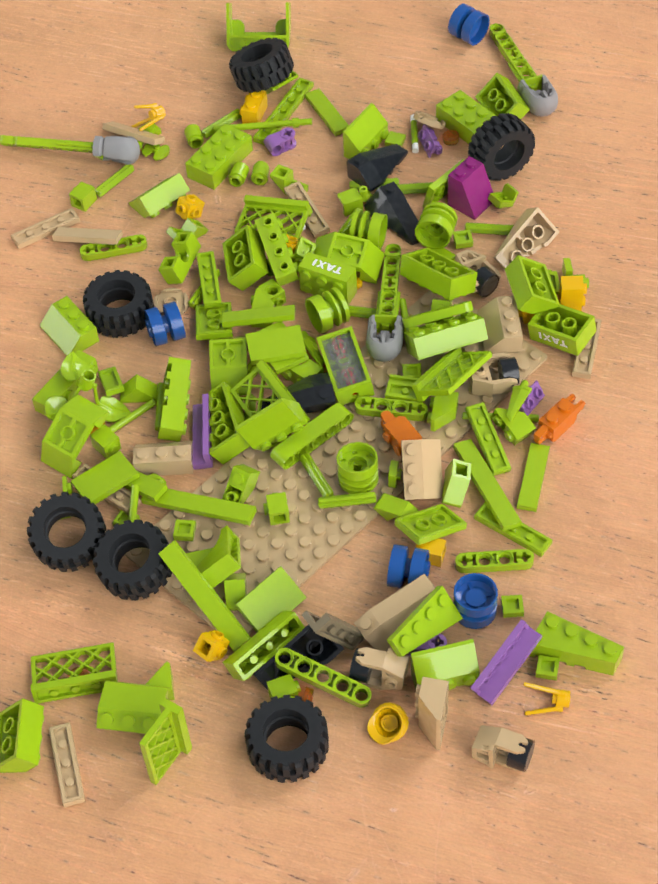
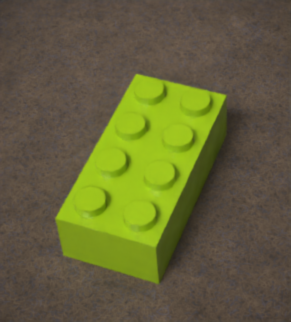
[436,90,496,144]
[185,124,253,190]
[400,248,477,300]
[403,311,488,360]

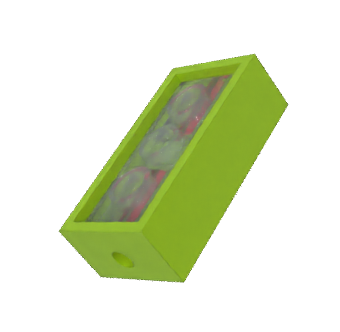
[316,326,375,405]

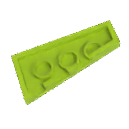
[387,586,463,657]

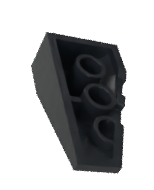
[347,144,408,192]
[364,182,419,245]
[257,372,336,413]
[254,624,344,690]

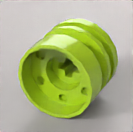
[415,202,458,249]
[349,209,388,250]
[305,287,350,333]
[336,442,379,494]

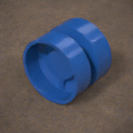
[448,3,490,46]
[145,301,186,347]
[387,544,430,589]
[453,573,498,629]

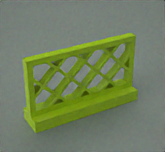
[234,195,313,239]
[411,348,493,402]
[230,360,311,448]
[31,642,118,704]
[139,697,192,785]

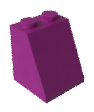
[447,156,494,220]

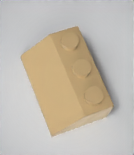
[478,295,523,354]
[401,439,443,500]
[133,441,193,476]
[415,677,449,750]

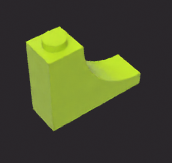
[196,525,241,588]

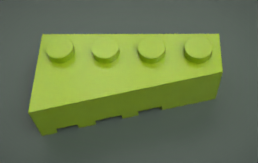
[158,357,191,442]
[209,381,250,465]
[529,611,624,676]

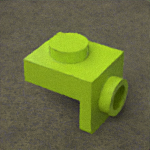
[488,183,519,209]

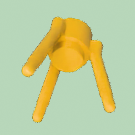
[130,103,166,131]
[523,682,571,715]

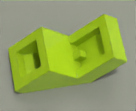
[270,164,309,195]
[166,218,208,240]
[373,493,419,521]

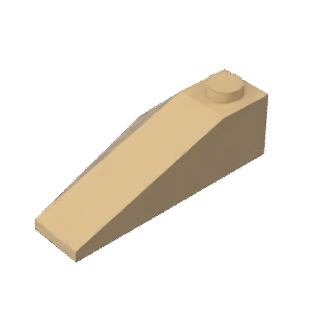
[494,207,559,270]
[354,574,435,652]

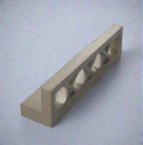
[302,610,365,650]

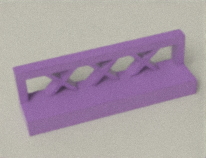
[193,393,213,470]
[471,619,542,705]

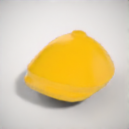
[367,702,409,745]

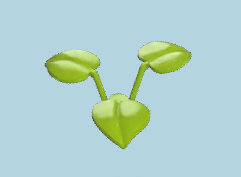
[45,351,131,422]

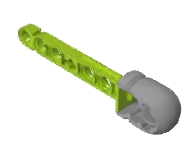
[489,23,558,117]
[0,135,140,165]
[366,244,404,362]

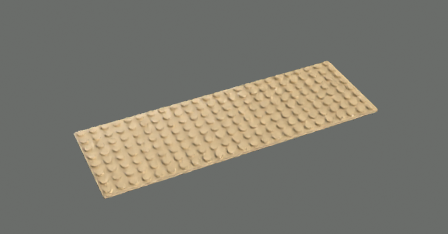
[125,290,547,634]

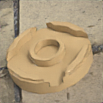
[413,111,445,129]
[153,288,189,316]

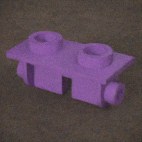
[418,124,443,158]
[519,380,545,416]

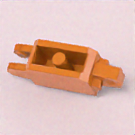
[533,394,586,445]
[380,410,422,457]

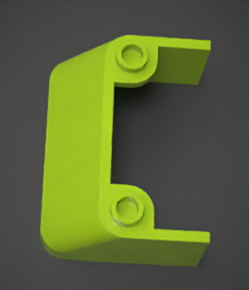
[226,2,291,51]

